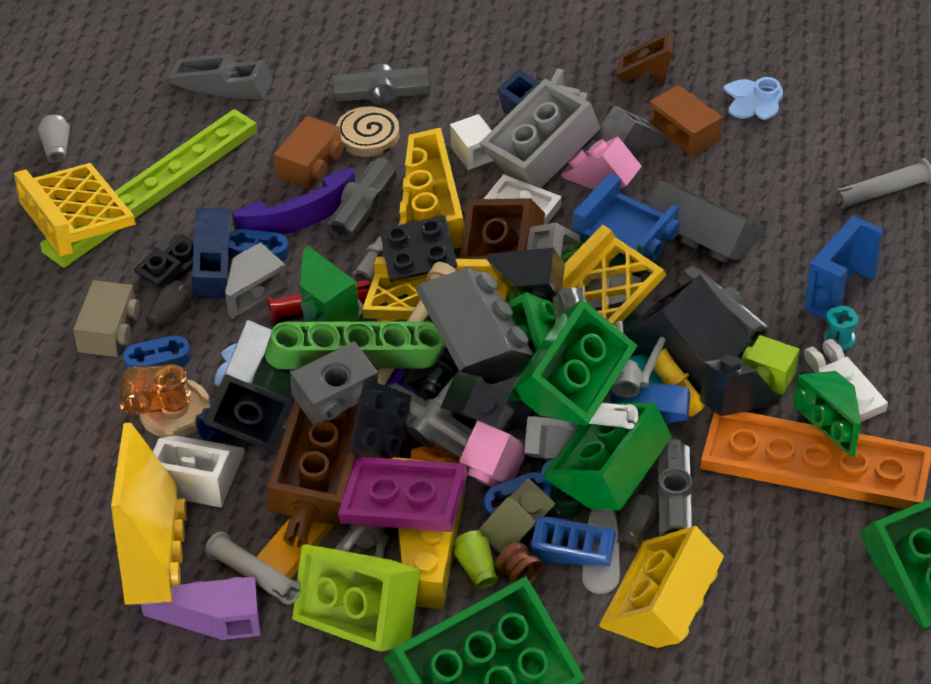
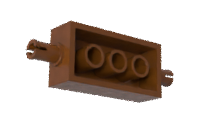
[267,385,361,548]

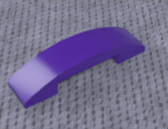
[232,167,355,235]

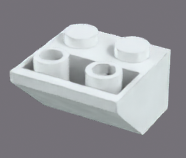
[153,435,245,508]

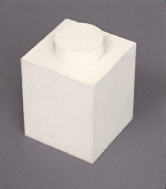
[450,114,494,170]

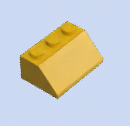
[599,525,724,648]

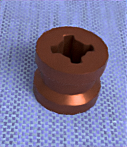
[495,542,544,584]

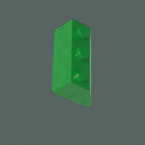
[300,246,359,347]
[511,299,637,426]
[543,403,672,510]

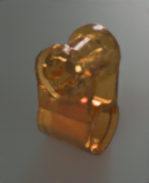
[119,364,191,414]

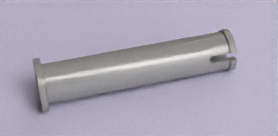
[834,158,931,209]
[205,532,301,605]

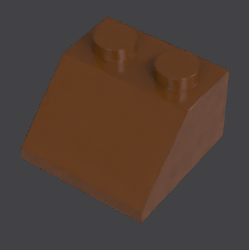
[460,198,545,259]

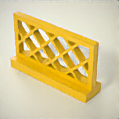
[14,163,136,257]
[551,224,666,327]
[362,257,510,320]

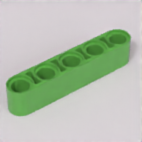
[265,321,444,369]

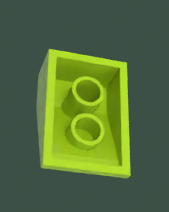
[292,544,420,652]

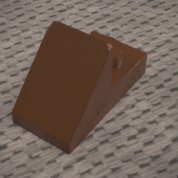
[616,30,675,86]

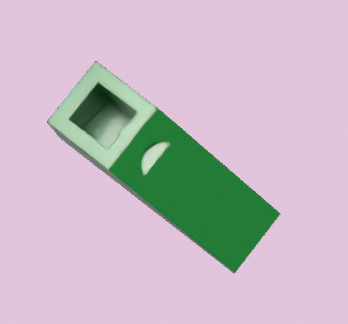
[793,371,861,457]

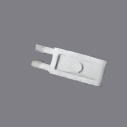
[804,339,888,422]

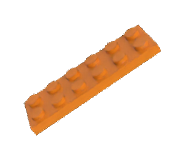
[700,411,931,509]

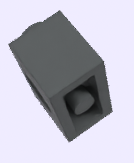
[290,341,378,425]

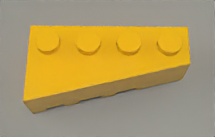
[398,127,465,249]
[391,457,466,609]

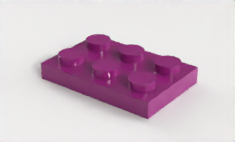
[338,457,468,532]

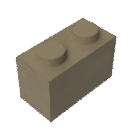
[73,280,140,357]

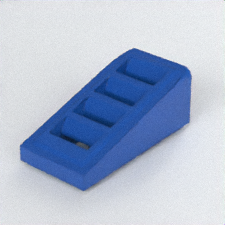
[531,517,616,566]

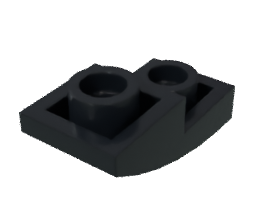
[134,234,194,288]

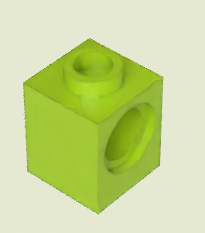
[742,335,799,395]

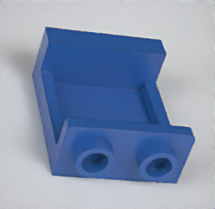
[572,173,680,263]
[804,215,883,320]

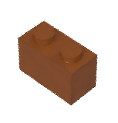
[649,85,722,157]
[274,116,344,189]

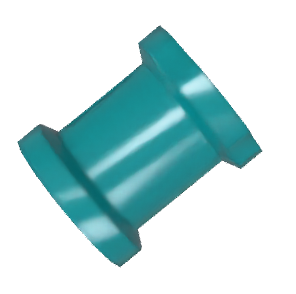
[824,305,858,351]

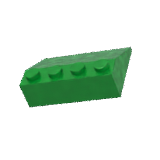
[859,498,931,629]
[384,576,585,684]

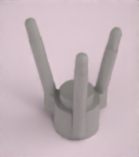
[611,321,666,398]
[335,525,390,558]

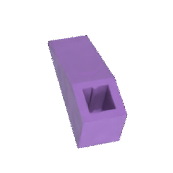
[141,576,261,640]

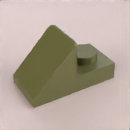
[478,478,556,555]

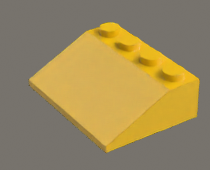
[111,423,187,605]

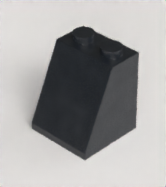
[623,275,752,389]
[204,320,295,451]

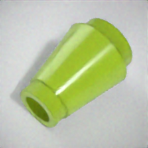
[453,530,498,590]

